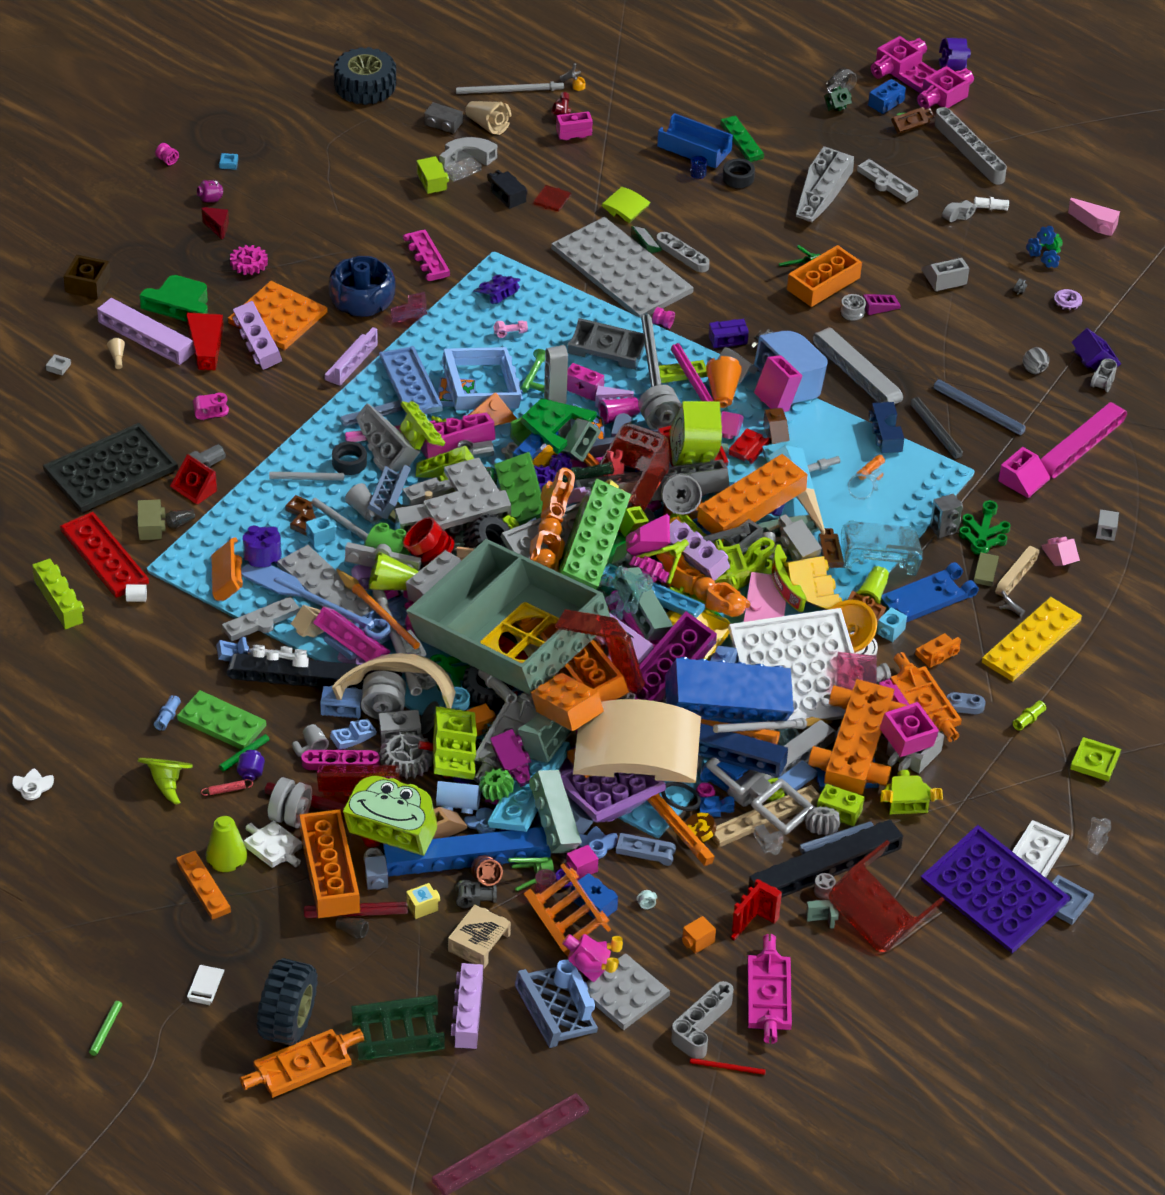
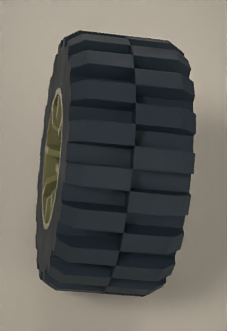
[334,47,396,105]
[257,958,318,1046]

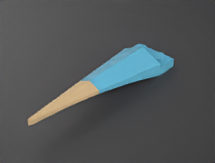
[762,440,825,535]

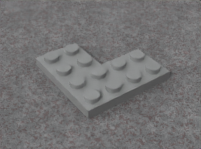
[423,457,508,530]

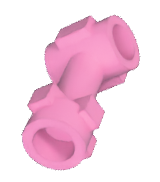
[493,320,528,338]

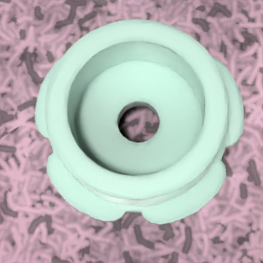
[637,890,657,909]

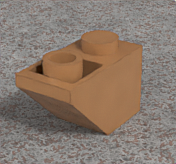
[433,807,467,839]

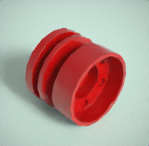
[403,517,455,567]

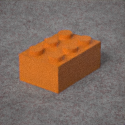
[531,673,604,731]

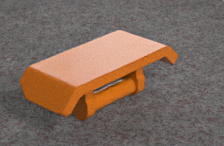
[211,537,243,601]

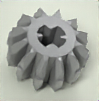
[805,806,840,835]

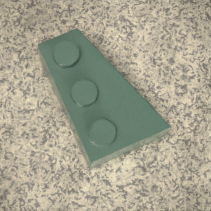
[518,714,572,763]

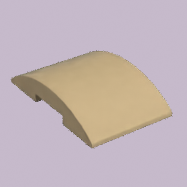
[573,699,701,783]

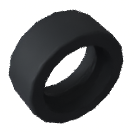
[723,158,755,188]
[332,441,367,475]

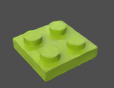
[1070,737,1121,782]

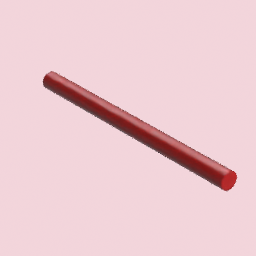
[690,1058,766,1075]

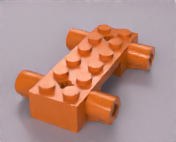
[808,679,907,795]

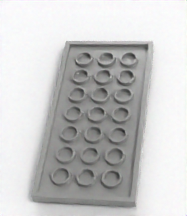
[551,217,693,318]

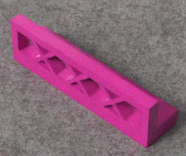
[313,607,391,662]

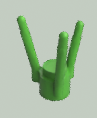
[508,857,554,891]

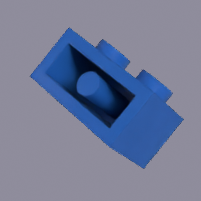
[868,79,906,114]

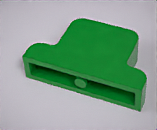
[140,275,208,322]

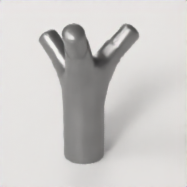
[560,63,581,82]
[999,591,1025,617]

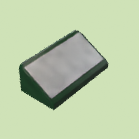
[631,226,662,254]

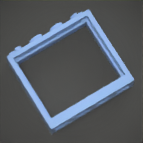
[442,347,523,410]

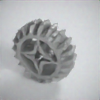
[379,731,433,780]

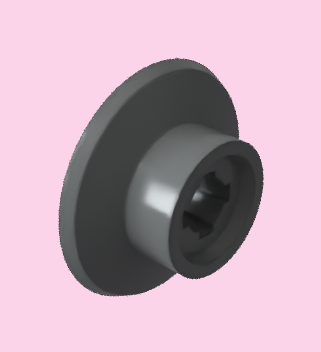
[420,701,440,735]

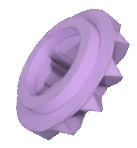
[1054,289,1082,311]

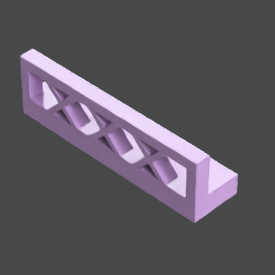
[325,327,378,386]

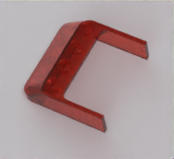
[591,423,669,511]
[555,609,645,694]
[828,840,945,952]

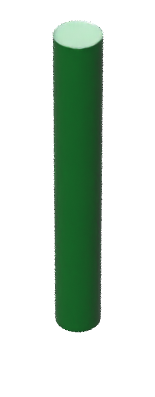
[219,734,270,772]

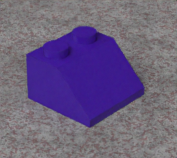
[1072,328,1121,371]

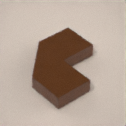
[285,495,316,535]

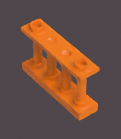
[524,863,611,957]

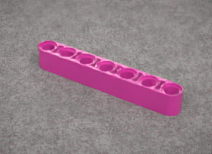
[1041,402,1127,478]

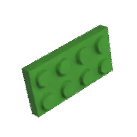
[494,452,543,526]
[177,690,266,750]

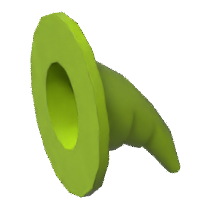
[138,758,193,804]

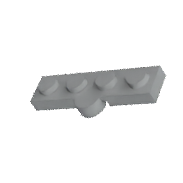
[857,159,918,203]
[345,542,421,571]
[222,596,300,642]

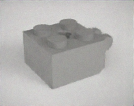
[886,732,944,774]

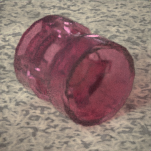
[535,869,556,898]

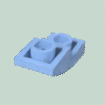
[330,719,377,750]

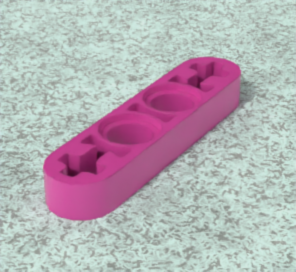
[301,750,380,771]

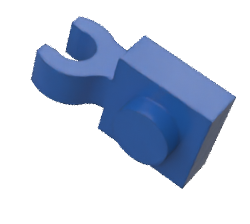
[699,796,734,817]

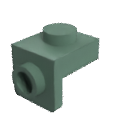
[806,900,838,928]

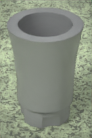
[345,483,383,524]

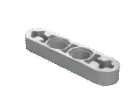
[656,232,710,272]

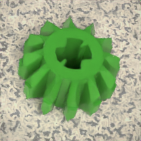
[479,768,514,802]

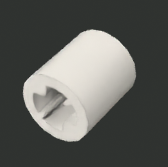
[126,584,147,602]

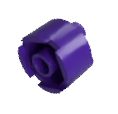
[939,38,971,71]
[242,525,282,567]

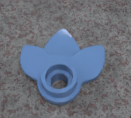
[464,807,496,834]
[579,826,618,858]

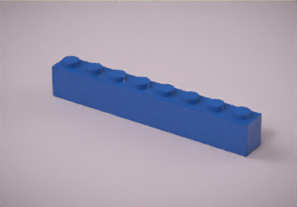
[384,827,551,876]

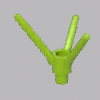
[636,539,689,584]

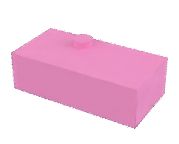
[744,572,786,622]

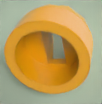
[572,76,586,91]

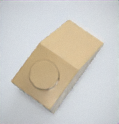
[291,605,325,638]

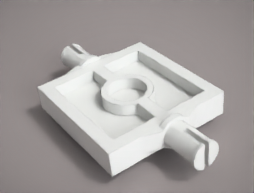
[244,821,302,868]

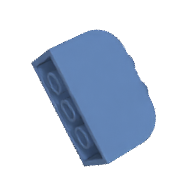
[754,331,827,403]

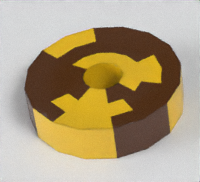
[685,813,717,842]

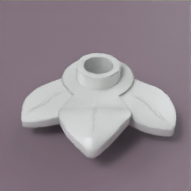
[13,768,54,800]

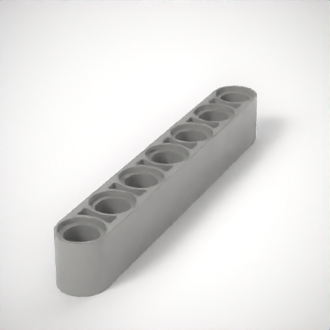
[935,107,1007,184]
[813,327,903,405]
[727,720,837,807]

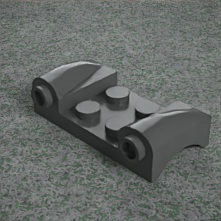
[567,318,645,370]

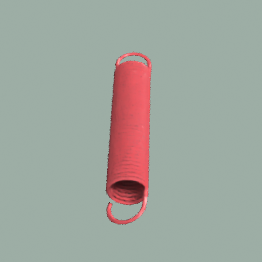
[201,779,253,795]

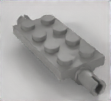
[474,692,539,783]

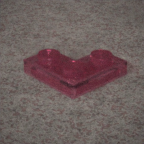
[391,292,427,322]

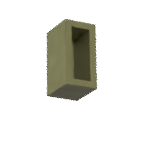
[138,499,165,540]

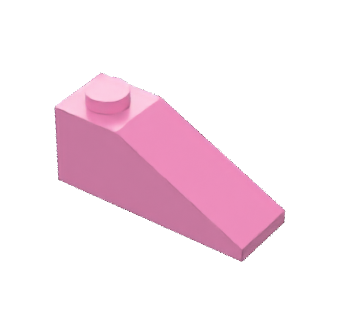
[1068,198,1120,236]

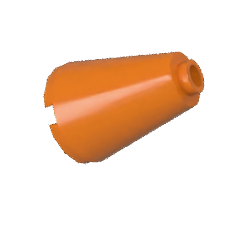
[706,356,742,408]

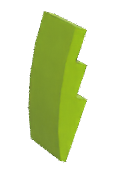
[433,706,477,780]

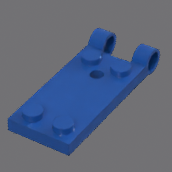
[880,562,979,623]

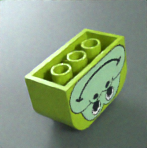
[669,401,722,466]
[343,776,437,856]

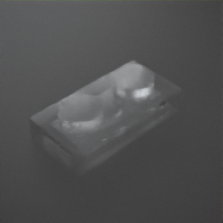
[444,156,482,182]

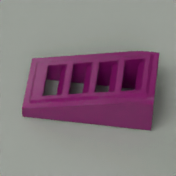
[863,294,901,315]

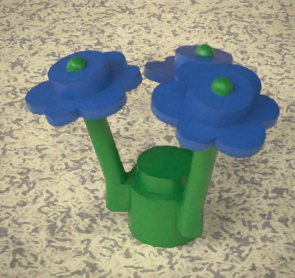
[1026,226,1063,268]

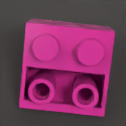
[999,447,1050,498]

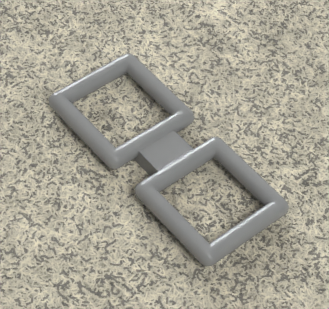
[706,758,814,835]

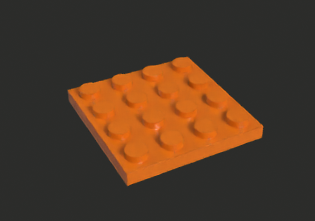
[228,281,327,350]

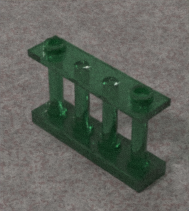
[351,995,445,1060]

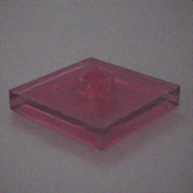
[837,652,877,690]

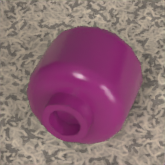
[197,180,223,202]

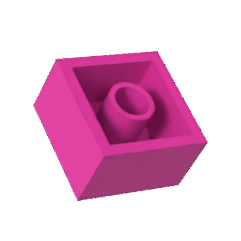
[880,702,939,757]

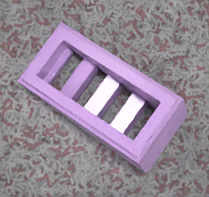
[595,386,634,408]

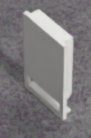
[187,965,224,1005]

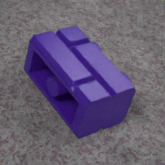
[709,319,749,348]

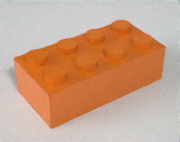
[787,245,862,307]

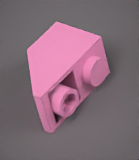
[1041,536,1080,566]

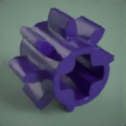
[549,453,573,472]

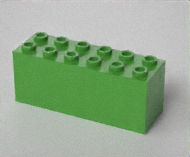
[558,479,631,589]

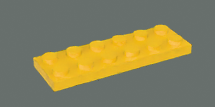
[982,597,1082,682]

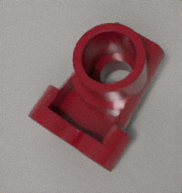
[551,92,571,116]

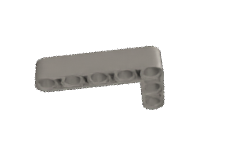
[544,345,571,439]

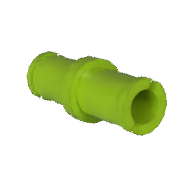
[1013,701,1046,731]

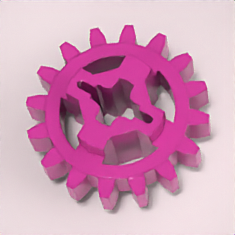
[230,245,268,275]
[629,556,669,583]

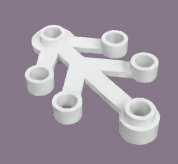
[249,645,309,667]

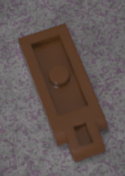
[891,107,935,134]
[818,528,844,568]

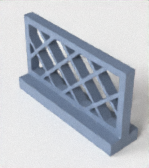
[515,967,598,1048]

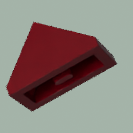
[201,207,229,240]

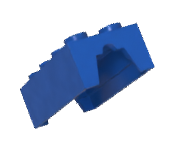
[657,113,733,168]

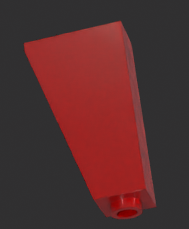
[187,313,224,370]

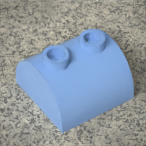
[436,781,481,814]

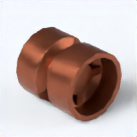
[471,855,503,886]

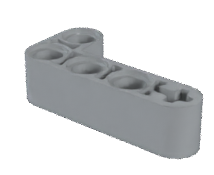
[671,981,734,1059]

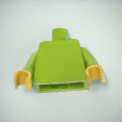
[880,770,943,814]

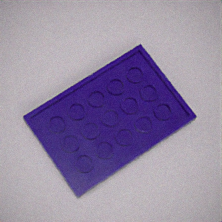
[921,825,1070,954]

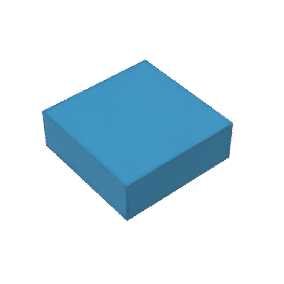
[219,153,238,169]

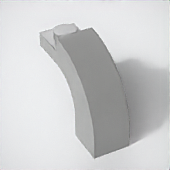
[439,137,497,171]

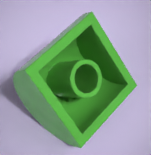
[364,523,410,555]

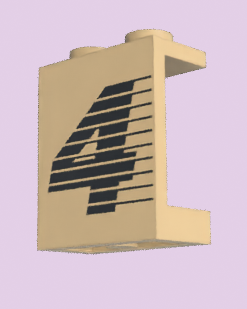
[448,905,511,969]

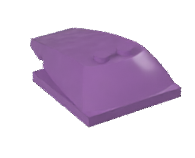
[559,745,666,822]

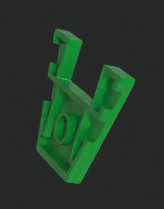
[521,398,597,454]

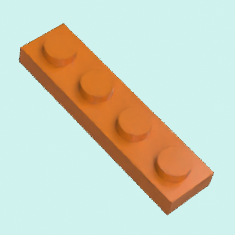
[176,851,231,920]

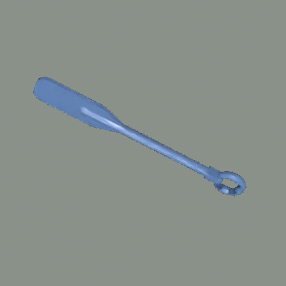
[241,563,391,639]

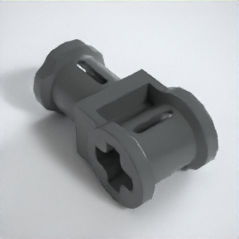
[455,880,497,908]

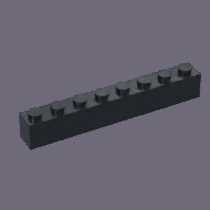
[748,819,903,898]

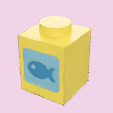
[406,883,440,919]

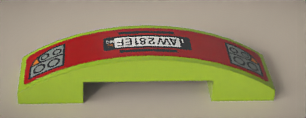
[771,544,807,612]

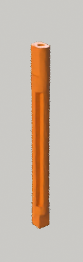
[647,793,715,866]

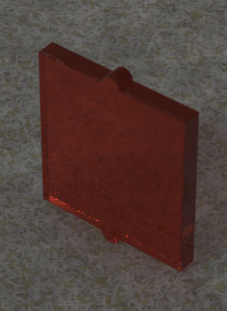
[533,185,571,212]

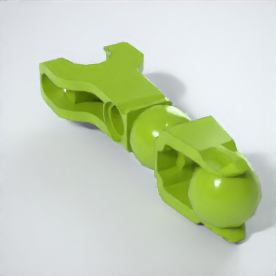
[688,537,775,613]

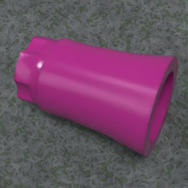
[598,397,640,425]

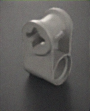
[1090,359,1117,392]

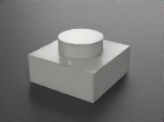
[46,354,71,375]

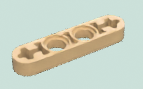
[996,546,1039,597]

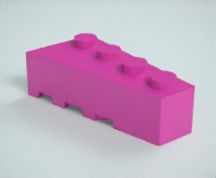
[420,412,495,459]

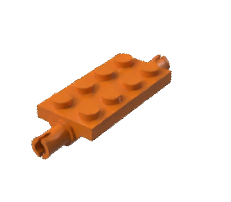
[891,652,962,742]
[240,1028,364,1098]

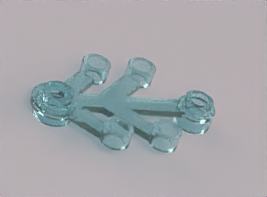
[600,566,653,621]

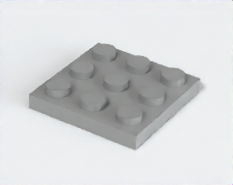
[586,953,670,1030]

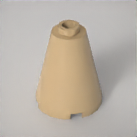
[466,101,511,135]

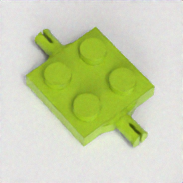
[714,539,750,589]

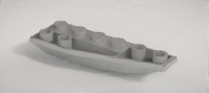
[796,146,854,222]

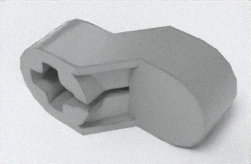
[942,200,976,222]

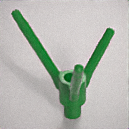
[779,245,820,266]

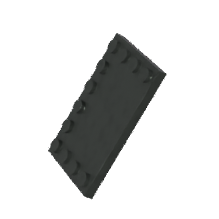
[43,423,178,513]

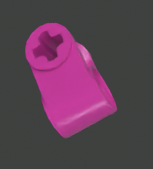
[193,393,229,420]

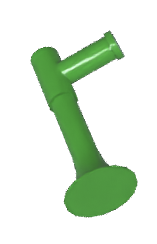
[520,349,545,393]

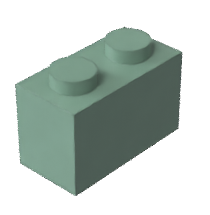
[561,418,601,462]

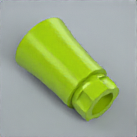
[856,566,889,604]

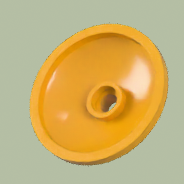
[829,600,877,653]

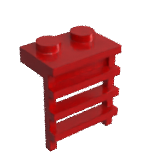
[731,879,782,941]

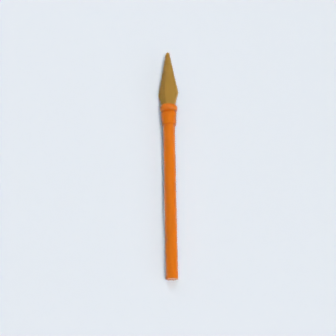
[336,569,420,649]

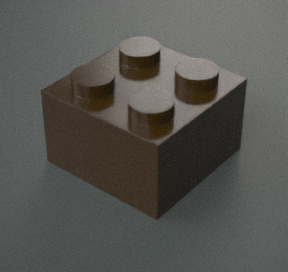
[63,254,111,299]

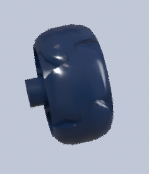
[329,256,396,317]

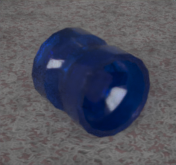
[690,156,707,179]

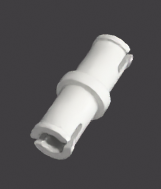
[974,197,1009,211]

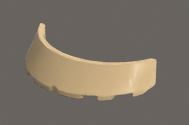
[332,653,456,709]

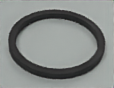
[661,782,701,811]

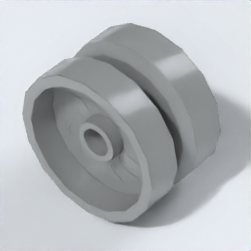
[638,385,681,430]
[361,671,406,719]
[268,777,312,828]

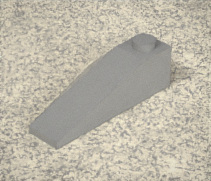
[356,403,420,476]

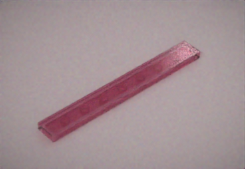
[432,1093,589,1195]

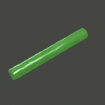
[89,1001,122,1056]

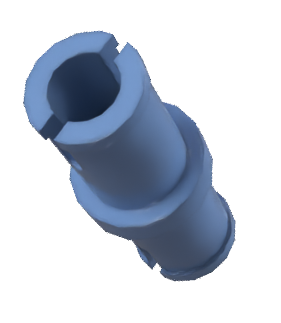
[154,695,181,731]

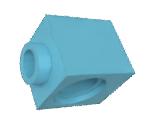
[306,515,337,547]
[876,607,907,642]

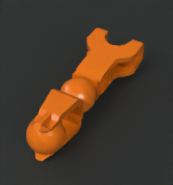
[529,468,575,572]
[656,545,751,617]

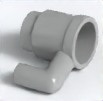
[291,724,329,757]

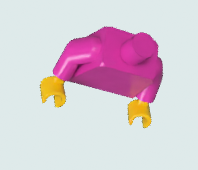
[562,934,623,982]

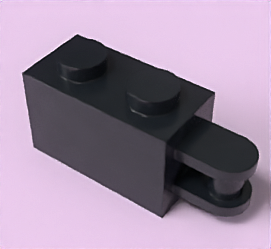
[487,170,527,209]

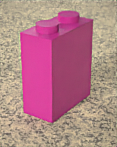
[754,355,803,412]

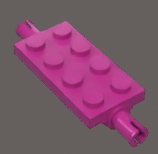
[748,934,792,1044]

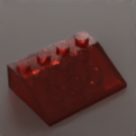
[317,765,401,795]

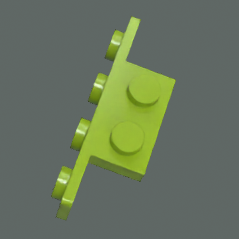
[400,401,445,450]

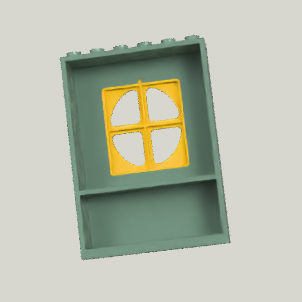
[406,539,612,696]

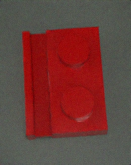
[729,428,770,464]

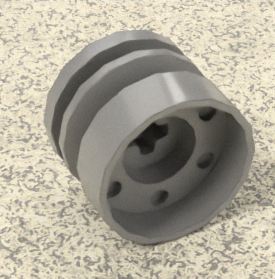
[661,473,702,515]

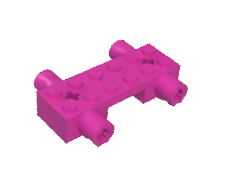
[871,36,974,109]

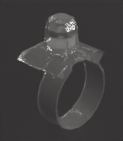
[827,69,857,93]
[848,468,884,500]
[1087,817,1111,855]

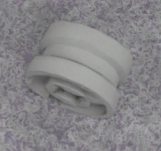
[840,294,866,321]

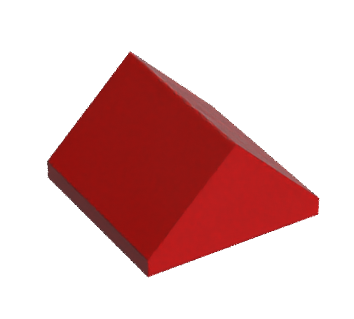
[170,454,217,504]

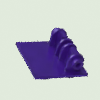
[473,274,521,304]

